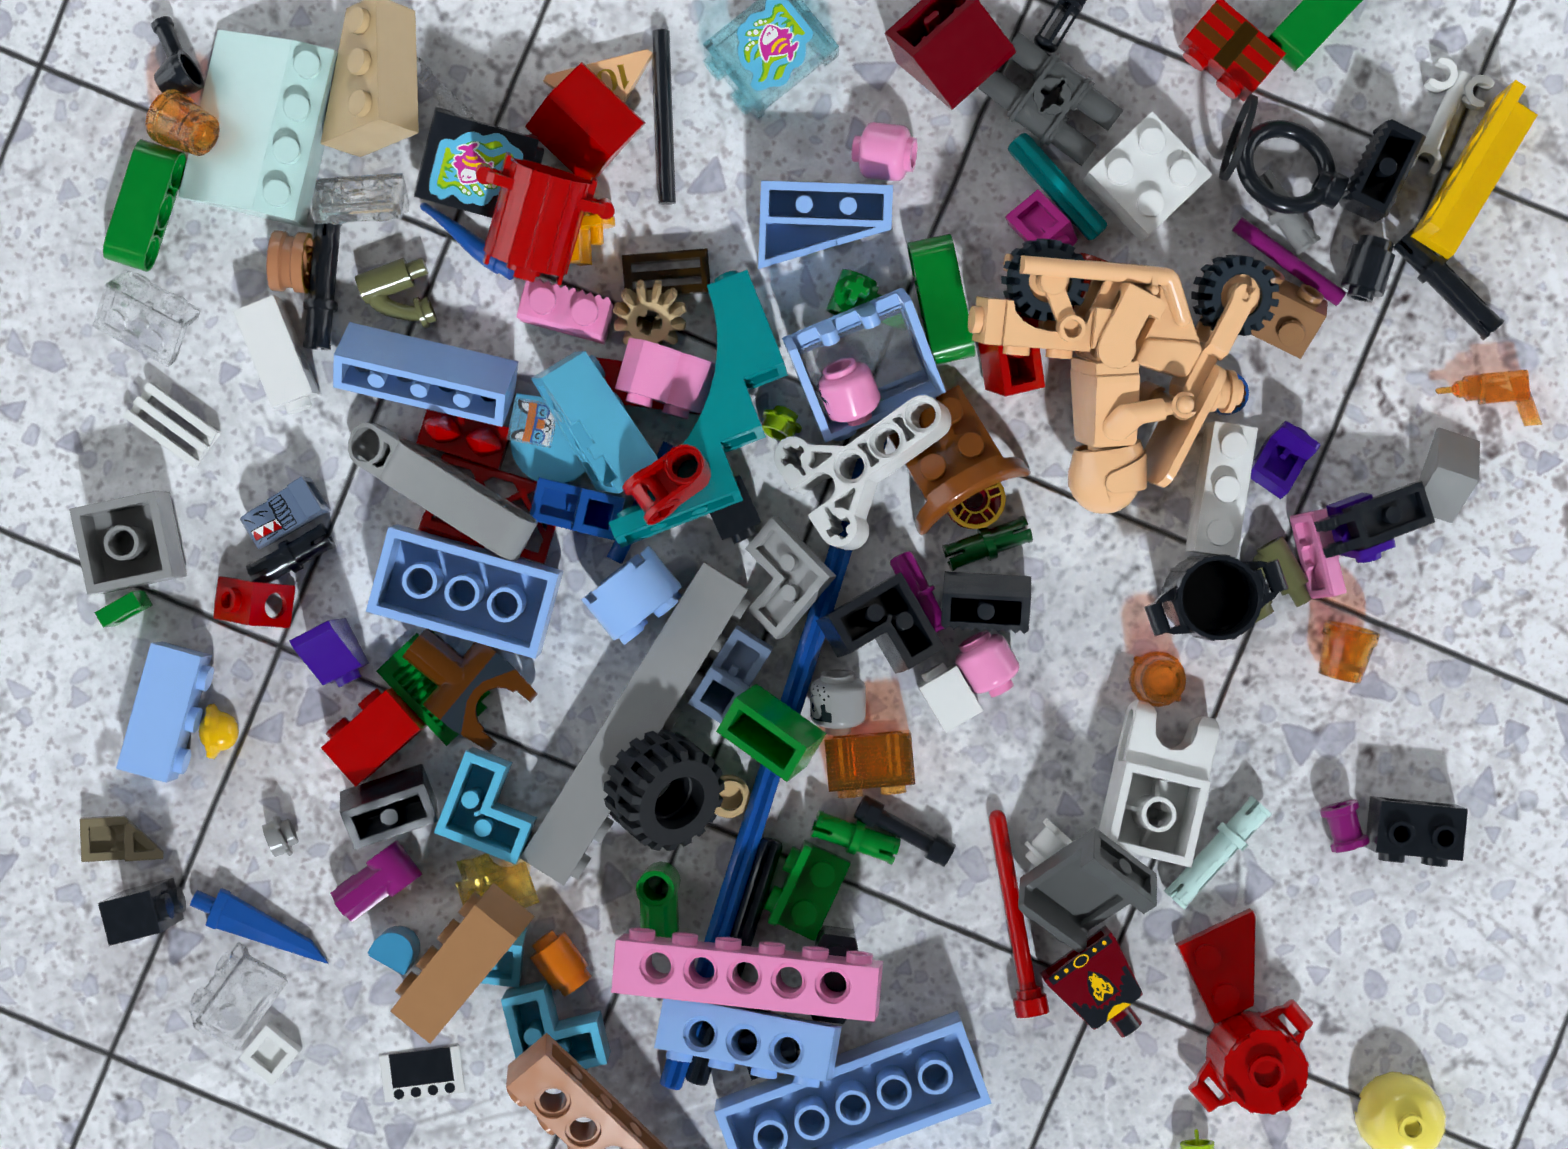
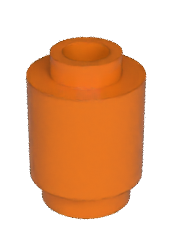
[530,930,592,997]

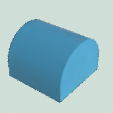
[368,926,420,975]

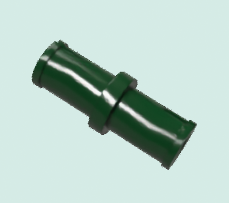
[942,516,1033,571]

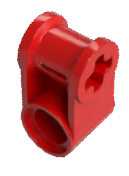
[622,444,711,525]

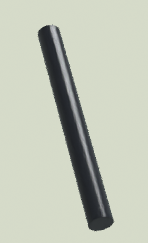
[652,29,676,205]

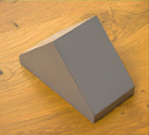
[1419,427,1480,523]

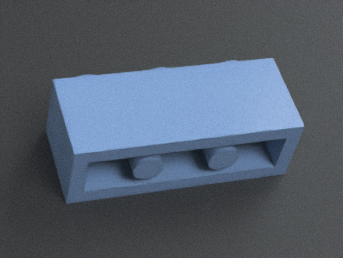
[116,641,214,783]

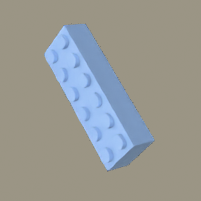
[714,1010,992,1149]

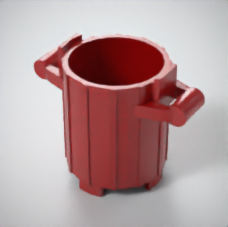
[475,152,615,286]
[1188,999,1313,1115]

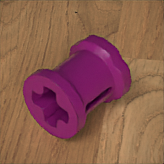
[1319,800,1370,853]

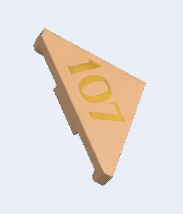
[543,49,653,103]

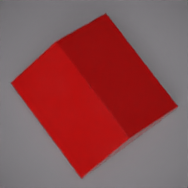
[525,62,646,181]

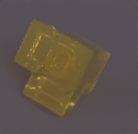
[455,853,539,908]

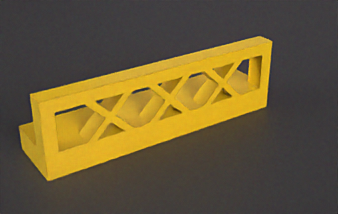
[1411,80,1538,260]

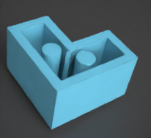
[434,747,537,865]
[501,980,611,1069]

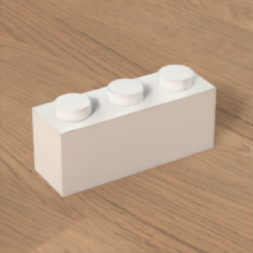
[1185,421,1258,558]

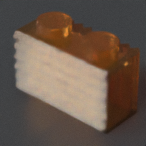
[824,730,915,798]

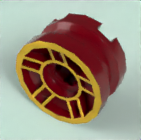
[947,482,1006,529]

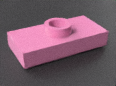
[1289,508,1347,599]

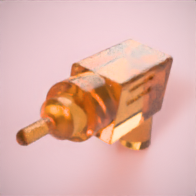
[1435,370,1543,427]

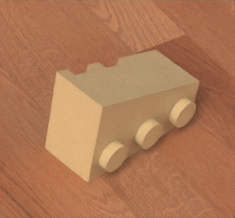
[320,0,419,157]

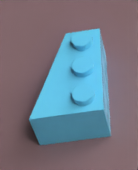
[531,351,658,494]

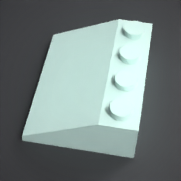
[178,30,338,228]

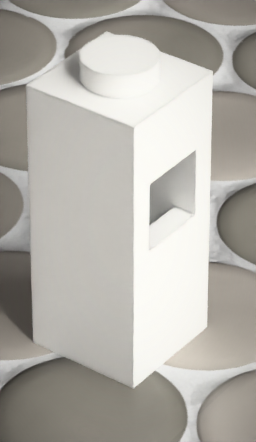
[233,295,321,415]

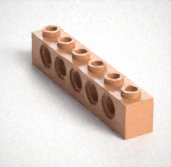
[506,1033,668,1149]

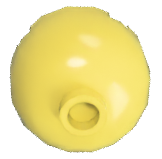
[1355,1072,1446,1149]

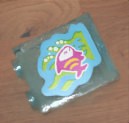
[703,0,839,120]

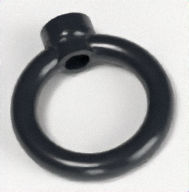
[1236,120,1349,214]

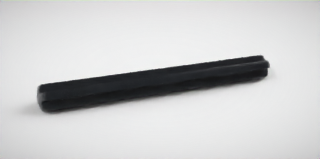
[685,837,783,1086]

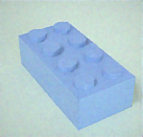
[366,524,563,659]

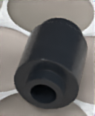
[1341,235,1395,302]

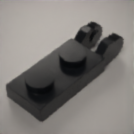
[1314,481,1435,558]

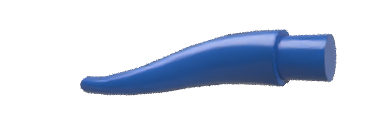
[420,202,514,280]

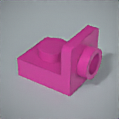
[1005,189,1078,246]

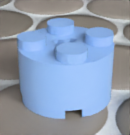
[581,546,682,645]

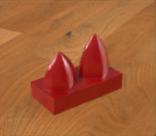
[416,409,512,470]

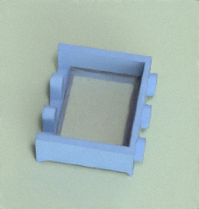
[782,287,946,443]

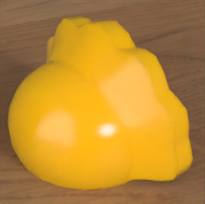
[199,704,239,759]

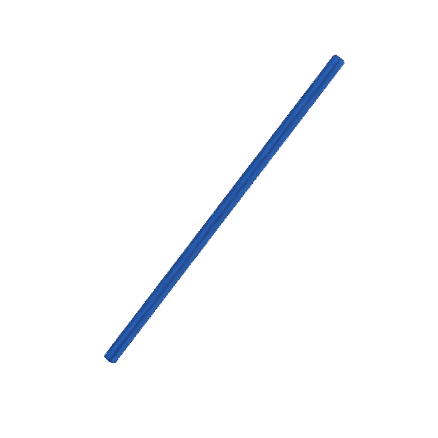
[660,438,887,1090]

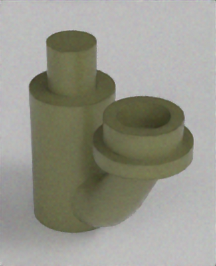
[355,257,437,329]
[1252,536,1312,623]

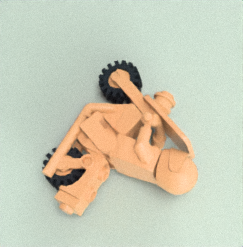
[968,238,1279,514]

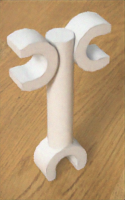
[1412,57,1495,177]

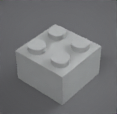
[69,491,187,595]

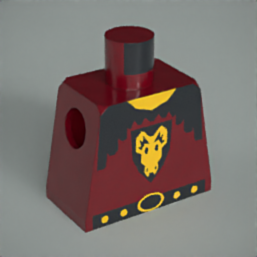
[1040,925,1143,1038]

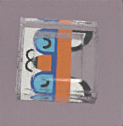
[507,397,556,448]

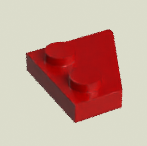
[1175,908,1256,1024]

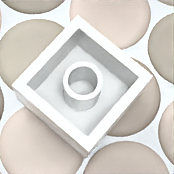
[1082,111,1213,242]

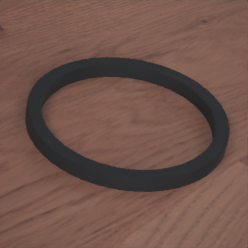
[1219,94,1258,181]

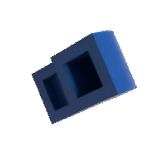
[529,477,625,541]

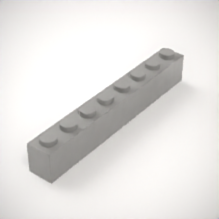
[520,562,751,886]

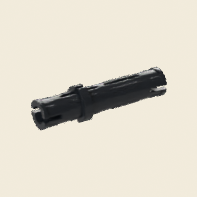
[303,217,342,350]
[1393,228,1504,340]

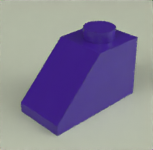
[289,618,369,688]

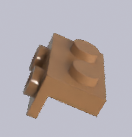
[1251,265,1328,359]

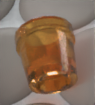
[145,89,220,156]
[1318,620,1380,683]
[1128,651,1186,707]

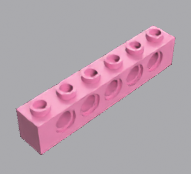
[611,928,883,1022]

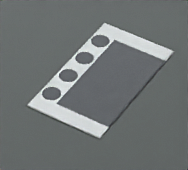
[379,1046,465,1102]

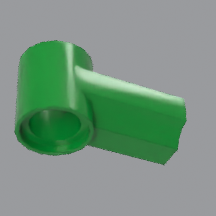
[636,861,681,938]

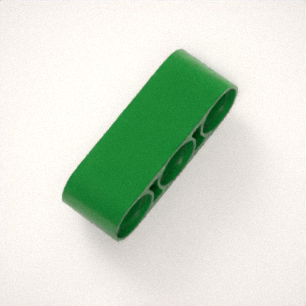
[1268,0,1363,72]
[103,139,186,272]
[907,234,976,365]

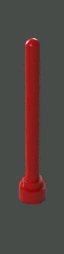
[989,810,1050,1018]

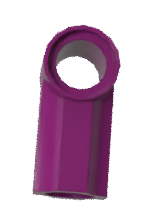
[330,840,422,922]

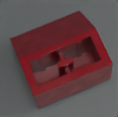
[884,0,1016,110]

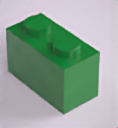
[716,684,827,782]

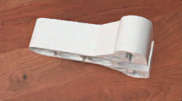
[774,395,951,550]

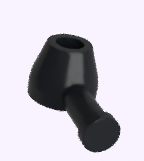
[151,16,204,98]

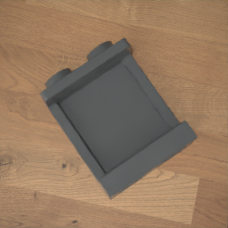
[1018,827,1157,953]

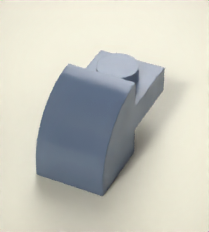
[688,625,774,724]

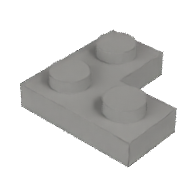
[745,517,836,640]

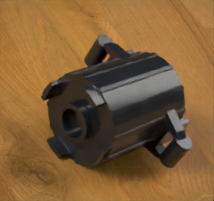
[1144,554,1289,641]

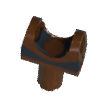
[403,629,538,752]

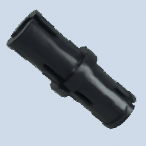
[246,523,336,583]

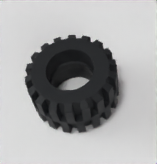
[603,729,725,851]

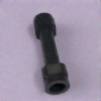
[853,795,956,867]

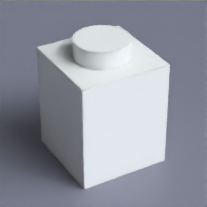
[917,662,983,733]

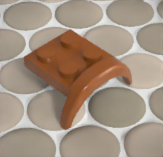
[888,385,1031,535]

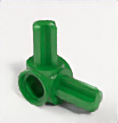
[826,269,908,331]

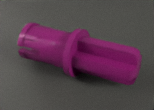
[890,551,944,632]

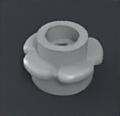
[262,816,299,857]

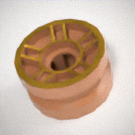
[266,230,313,294]

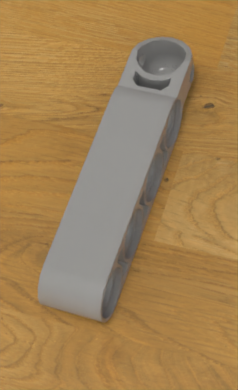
[348,423,538,561]

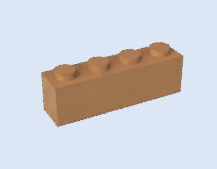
[390,883,535,1044]

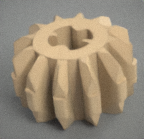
[613,279,686,345]

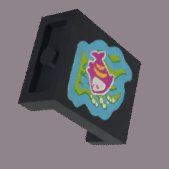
[414,106,544,218]

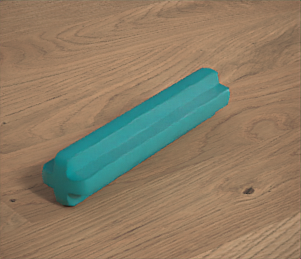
[1008,133,1108,241]

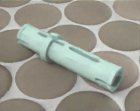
[1164,796,1272,910]

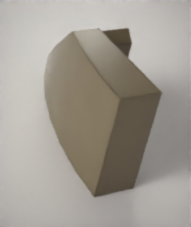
[80,815,164,862]

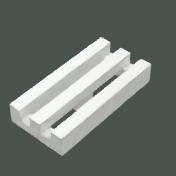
[123,382,221,468]

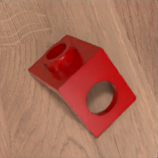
[213,576,295,628]

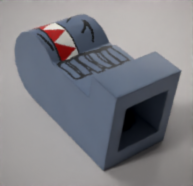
[240,476,331,549]

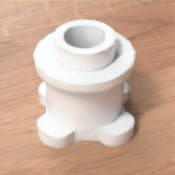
[1024,817,1073,866]

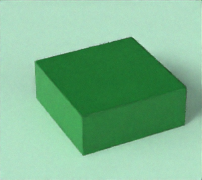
[94,590,153,628]

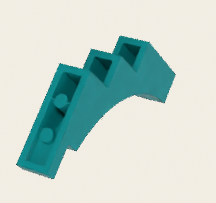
[609,270,788,548]

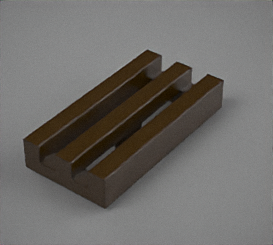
[622,248,710,296]

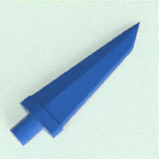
[190,888,329,964]

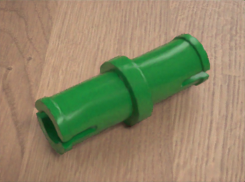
[810,810,901,865]

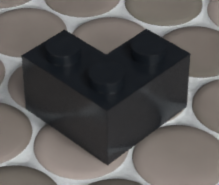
[816,572,945,674]

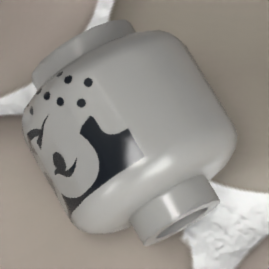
[810,670,866,736]

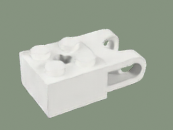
[1099,700,1220,868]

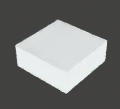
[239,1022,303,1085]

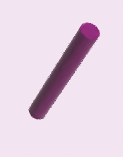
[1231,217,1347,306]

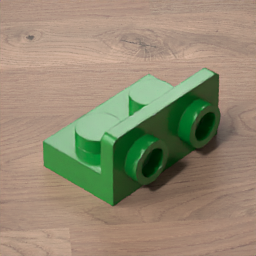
[764,840,851,941]

